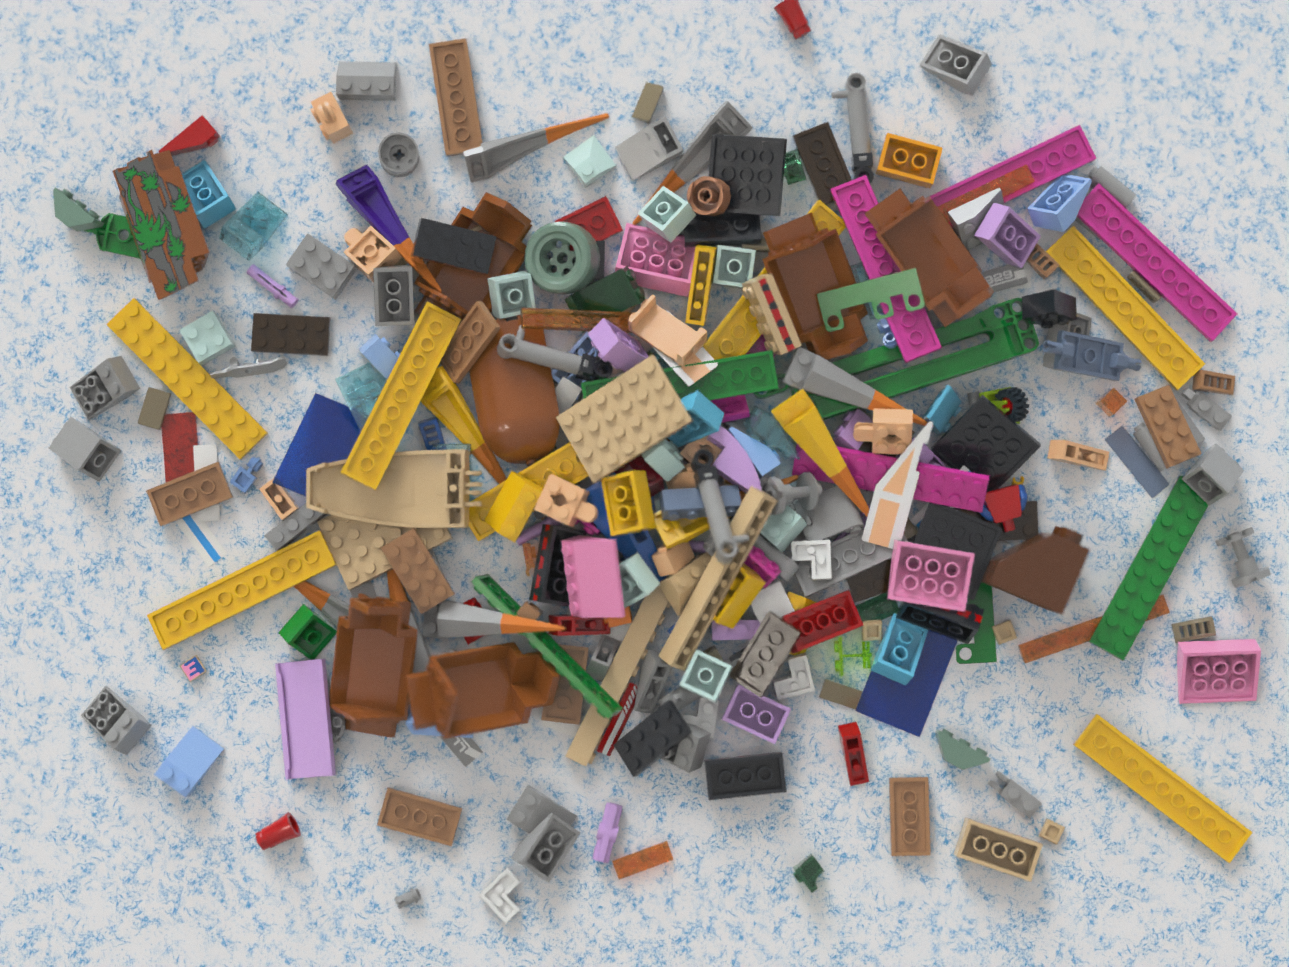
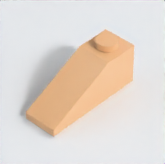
[1047,440,1109,471]

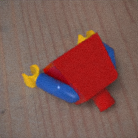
[978,476,1028,532]

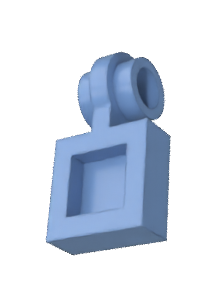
[876,312,897,349]
[230,457,263,493]

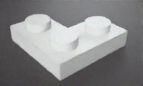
[791,540,832,580]
[773,653,815,700]
[681,697,719,739]
[479,868,520,923]

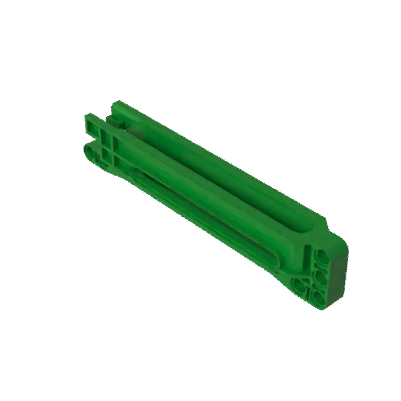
[753,298,1039,433]

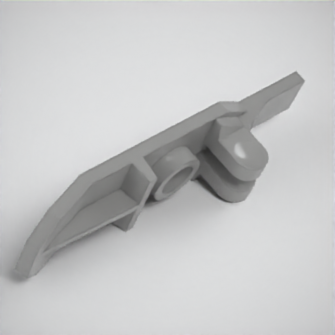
[210,357,287,379]

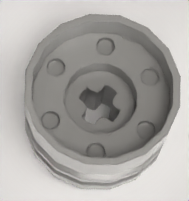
[378,132,419,177]

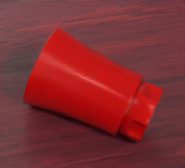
[774,0,811,40]
[255,812,301,850]

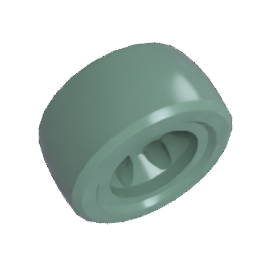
[524,221,600,295]

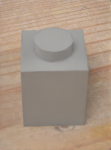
[586,634,620,681]

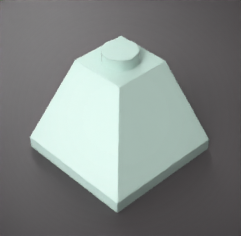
[563,135,616,188]

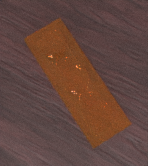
[612,841,673,879]

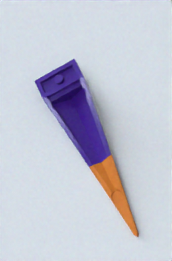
[335,164,442,293]

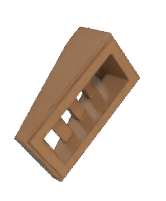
[1026,244,1060,280]
[1192,370,1235,395]
[517,601,543,620]

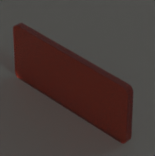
[161,412,198,482]

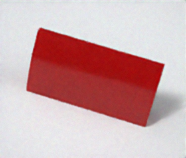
[782,590,864,654]

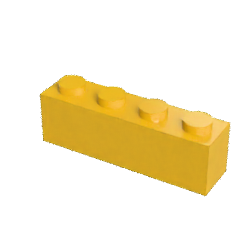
[685,245,717,326]

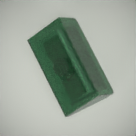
[856,592,898,621]

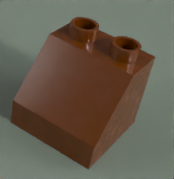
[981,526,1090,615]

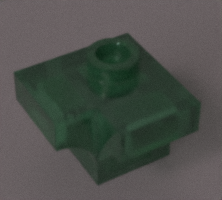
[784,149,806,185]
[793,854,824,893]

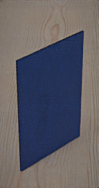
[272,393,369,497]
[855,630,958,737]

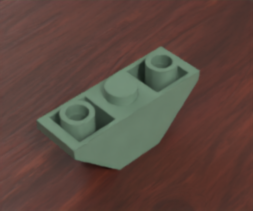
[53,187,104,231]
[935,729,991,770]

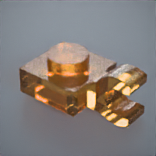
[522,543,537,577]

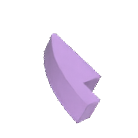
[706,425,762,494]

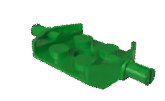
[84,213,141,259]

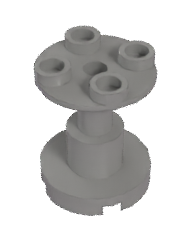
[761,472,822,515]
[1216,527,1271,588]

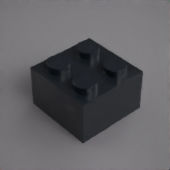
[1022,289,1077,328]

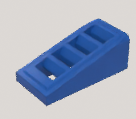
[418,416,447,450]

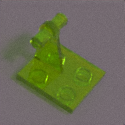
[834,637,872,676]

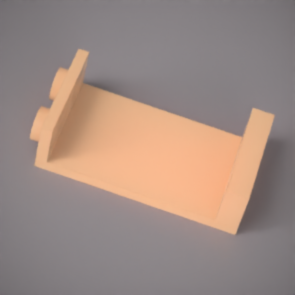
[628,294,707,367]

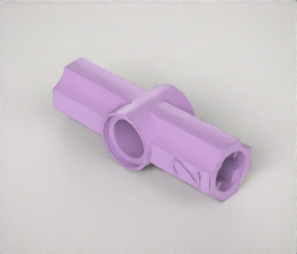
[593,802,623,863]

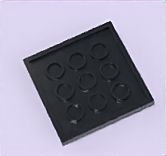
[707,134,787,216]
[931,395,1041,492]
[913,502,1002,600]

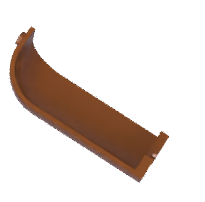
[469,315,560,466]

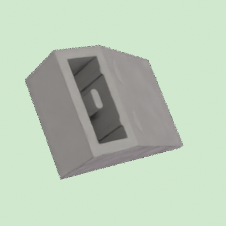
[615,117,683,181]
[70,356,140,420]
[81,686,151,755]
[661,723,711,773]

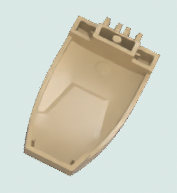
[306,449,482,528]

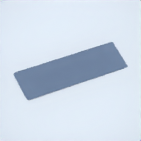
[1105,426,1169,498]

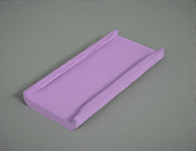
[275,659,336,780]

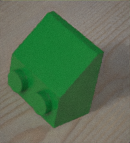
[278,604,337,660]

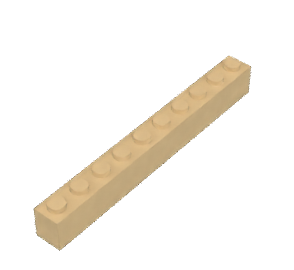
[659,486,777,671]
[565,586,671,767]

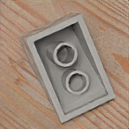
[920,34,992,95]
[948,187,1005,250]
[506,785,577,834]
[511,812,580,882]

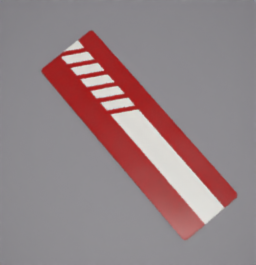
[597,682,638,756]

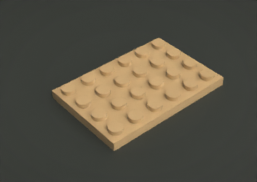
[556,355,693,483]
[317,515,453,591]

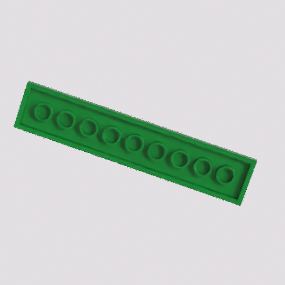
[581,350,779,400]
[1088,475,1208,661]
[471,574,623,719]

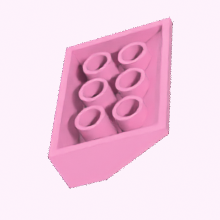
[615,223,696,297]
[561,535,625,618]
[888,540,975,612]
[1177,639,1261,704]

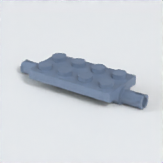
[1042,330,1142,381]

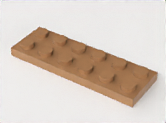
[429,38,483,157]

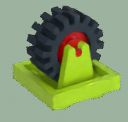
[979,387,1029,424]

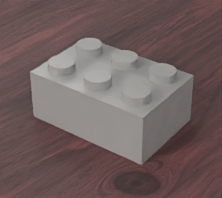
[286,233,357,300]

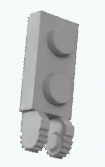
[988,771,1042,818]

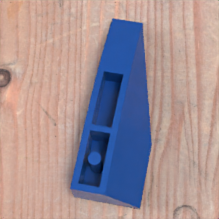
[585,472,669,582]

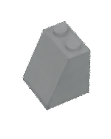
[49,417,122,482]
[1182,444,1244,506]

